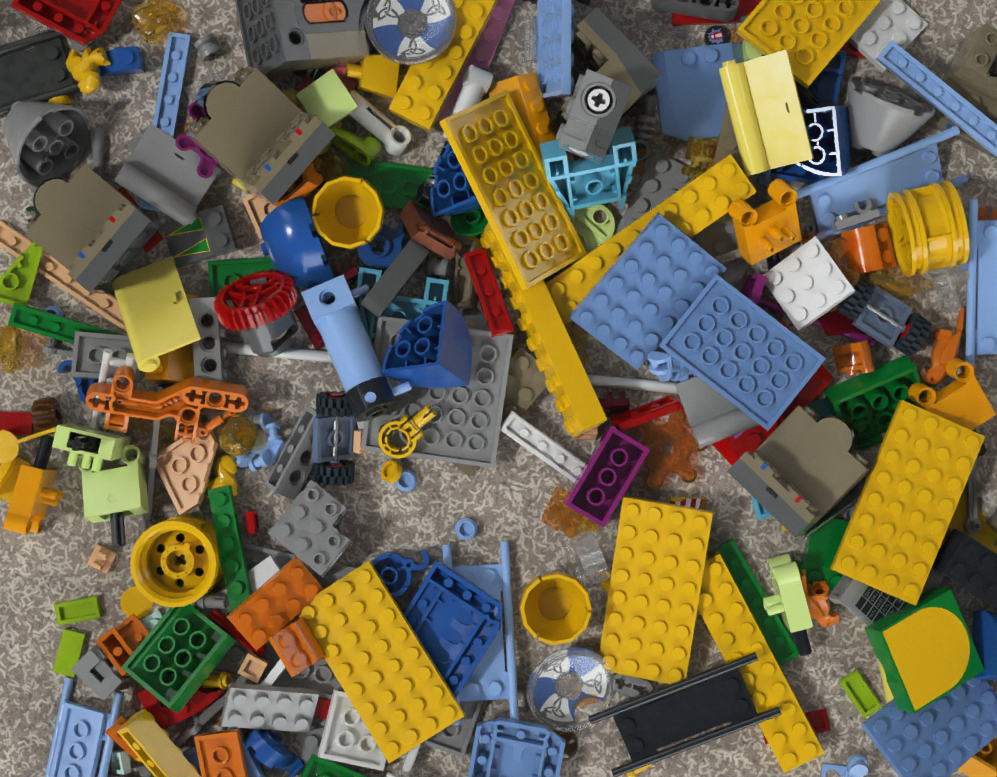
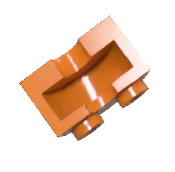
[832,340,875,376]

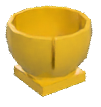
[311,175,385,249]
[519,571,593,645]

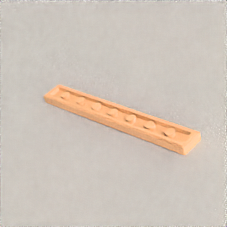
[0,220,127,332]

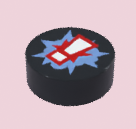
[704,25,727,45]

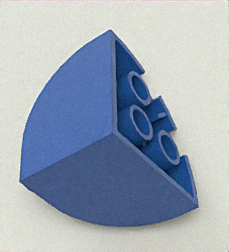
[789,106,851,176]
[430,142,482,217]
[260,196,335,289]
[381,300,472,388]
[973,610,997,681]

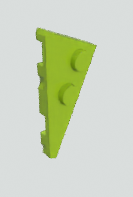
[0,241,43,306]

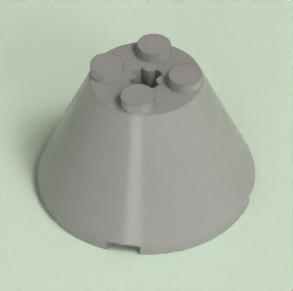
[847,76,935,157]
[1,101,93,187]

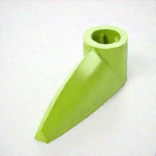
[329,126,382,166]

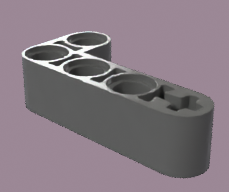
[650,0,739,22]
[361,238,432,318]

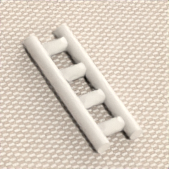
[91,348,135,433]

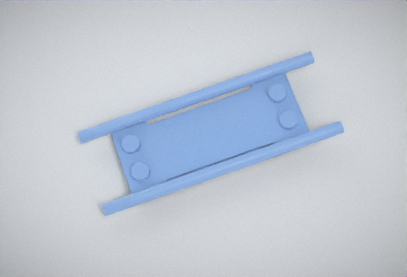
[796,126,968,247]
[965,198,997,367]
[442,541,519,725]
[45,676,124,777]

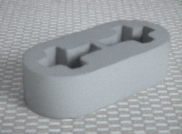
[611,673,653,698]

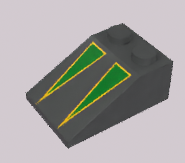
[162,205,239,268]

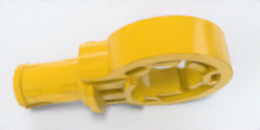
[378,404,437,458]

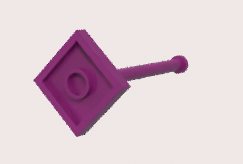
[741,274,876,348]

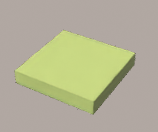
[296,69,359,128]

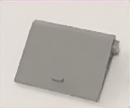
[114,123,221,226]
[675,376,759,448]

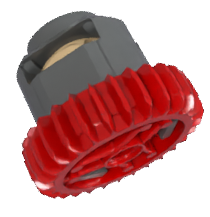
[213,269,299,358]

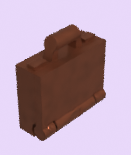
[399,200,462,261]

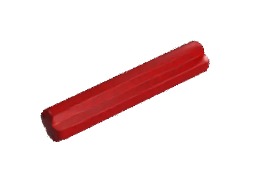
[209,609,266,657]

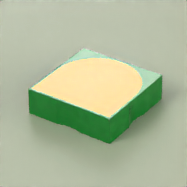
[865,587,984,714]

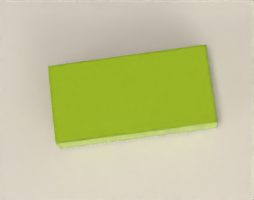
[54,595,103,626]
[53,628,87,678]
[838,669,882,718]

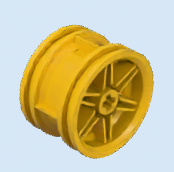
[886,180,969,277]
[130,515,223,608]

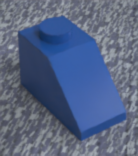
[100,46,145,77]

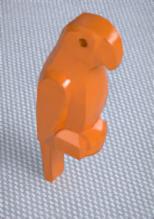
[920,307,965,385]
[801,570,840,627]

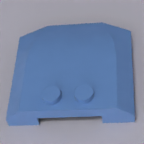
[651,42,744,142]
[468,717,566,777]

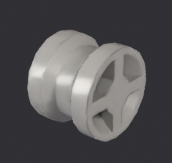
[194,34,222,61]
[427,254,449,279]

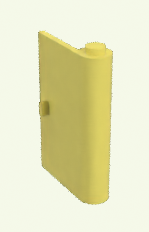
[719,50,814,176]
[112,256,201,372]

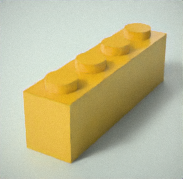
[117,709,201,777]

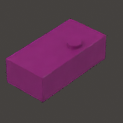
[563,425,650,527]

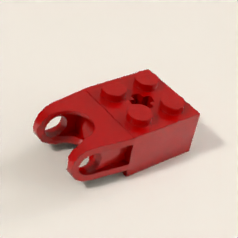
[137,685,227,730]

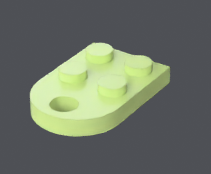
[569,204,615,266]

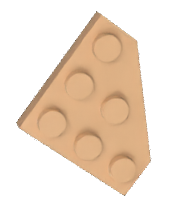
[156,423,218,516]

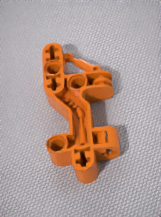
[85,366,249,443]

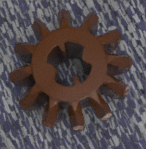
[31,397,63,435]

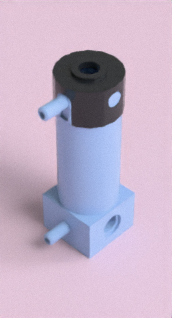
[301,275,412,422]

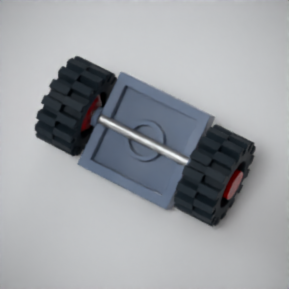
[835,276,932,356]
[312,391,356,486]

